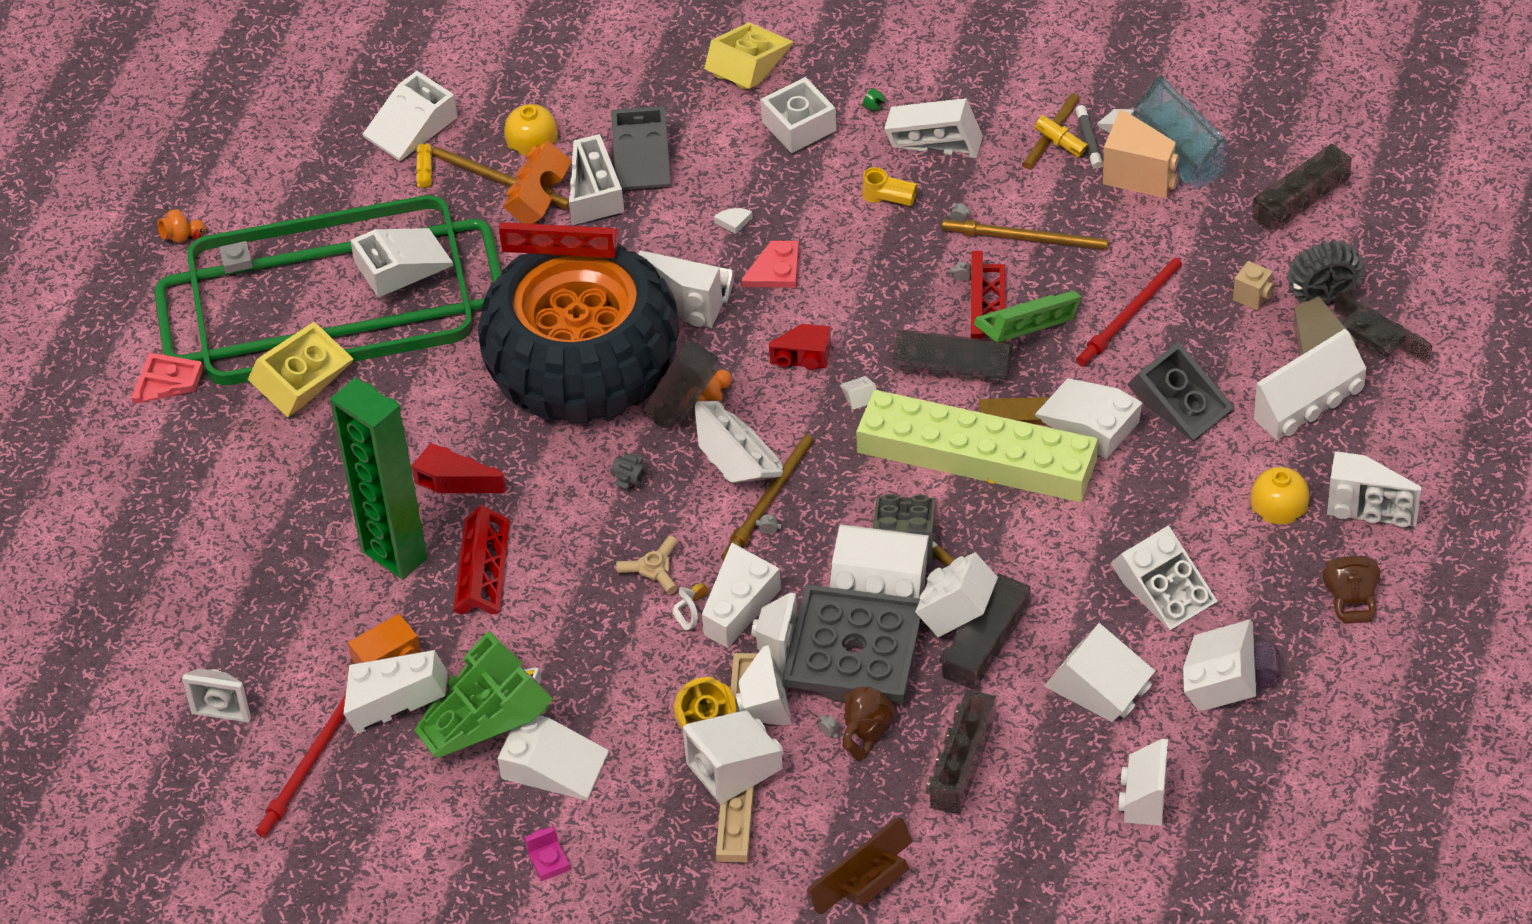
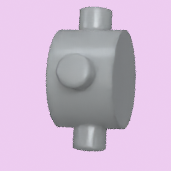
[949,203,971,222]
[950,262,971,281]
[755,515,781,533]
[818,715,840,739]

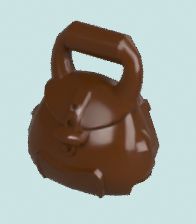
[1322,556,1381,624]
[842,686,895,761]

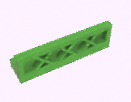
[974,291,1082,343]

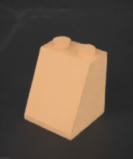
[1103,110,1179,198]

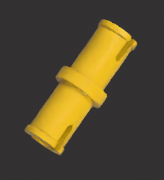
[1034,114,1088,159]

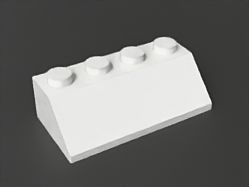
[1254,329,1366,440]

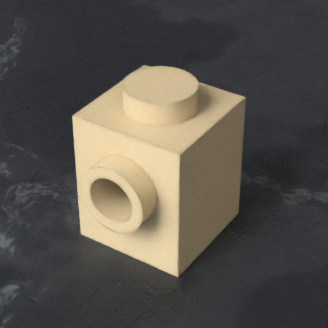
[1233,261,1275,310]

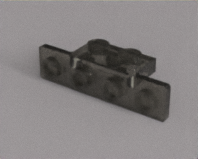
[1334,291,1432,365]

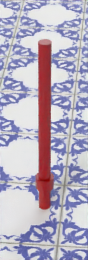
[1076,258,1182,367]
[256,694,346,838]

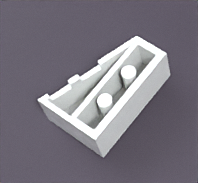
[884,98,983,158]
[569,134,624,225]
[702,543,781,648]
[344,650,448,734]

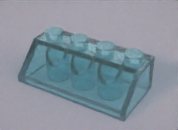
[1134,75,1226,190]

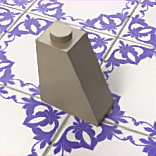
[1293,297,1356,357]

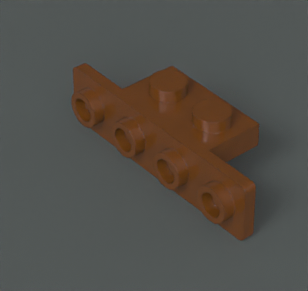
[807,817,912,914]

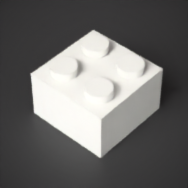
[760,77,837,153]
[915,552,998,637]

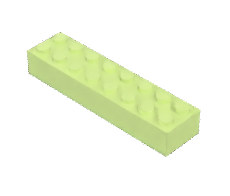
[856,389,1098,503]

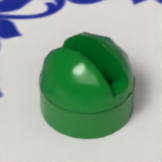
[862,88,885,111]

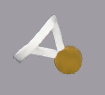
[673,583,709,630]

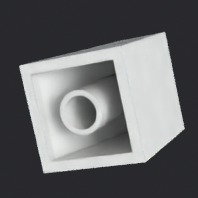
[1044,623,1155,722]
[682,710,784,805]

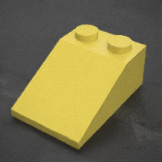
[704,22,794,89]
[248,322,354,417]

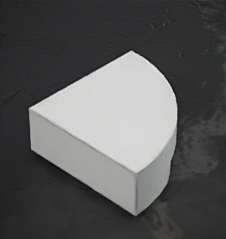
[714,208,753,234]

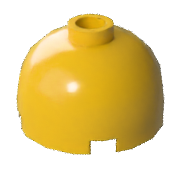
[504,104,558,155]
[1250,466,1310,524]
[673,677,736,730]

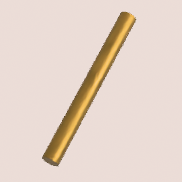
[1022,93,1080,170]

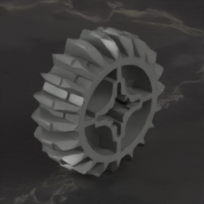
[1287,238,1364,306]

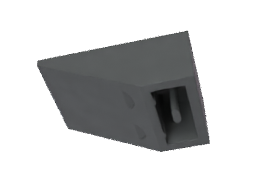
[611,106,671,190]
[873,494,936,565]

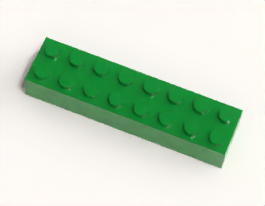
[330,377,428,580]

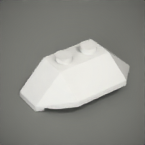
[695,401,783,483]

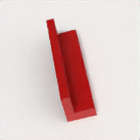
[499,222,619,258]
[970,251,1005,351]
[453,505,510,614]

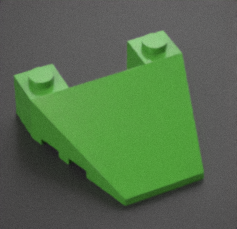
[414,631,553,758]

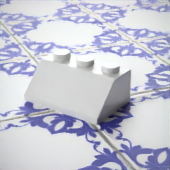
[830,524,929,599]

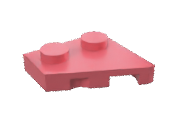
[742,241,799,288]
[131,352,204,403]

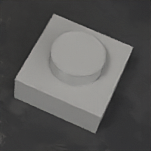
[219,241,253,274]

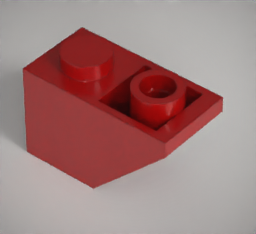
[769,324,831,370]

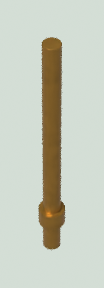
[432,146,570,210]
[942,219,1109,250]
[721,434,814,561]

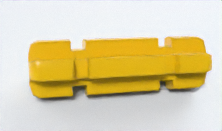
[416,143,432,188]

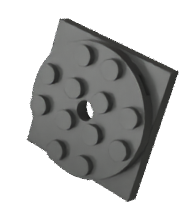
[783,584,922,703]

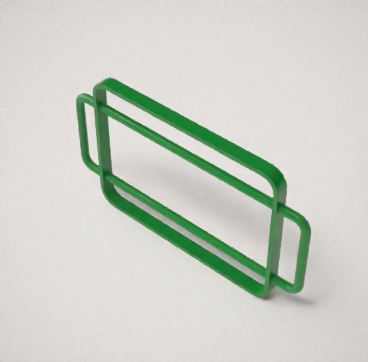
[154,195,502,385]

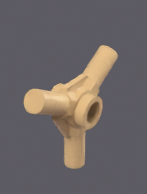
[616,536,678,595]

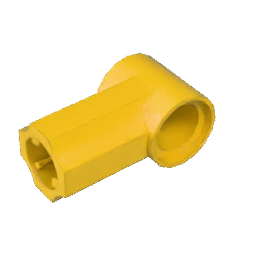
[862,167,918,206]

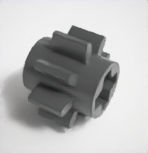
[611,453,647,490]

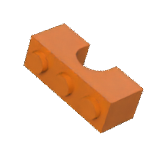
[503,140,572,224]

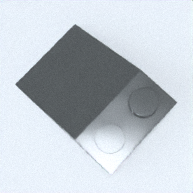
[1127,341,1234,441]

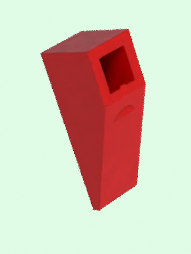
[412,442,506,493]

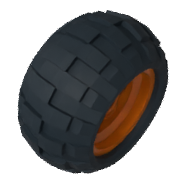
[478,243,679,423]

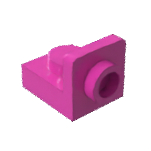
[525,826,570,882]

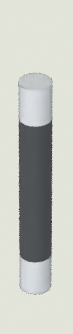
[1075,105,1103,169]

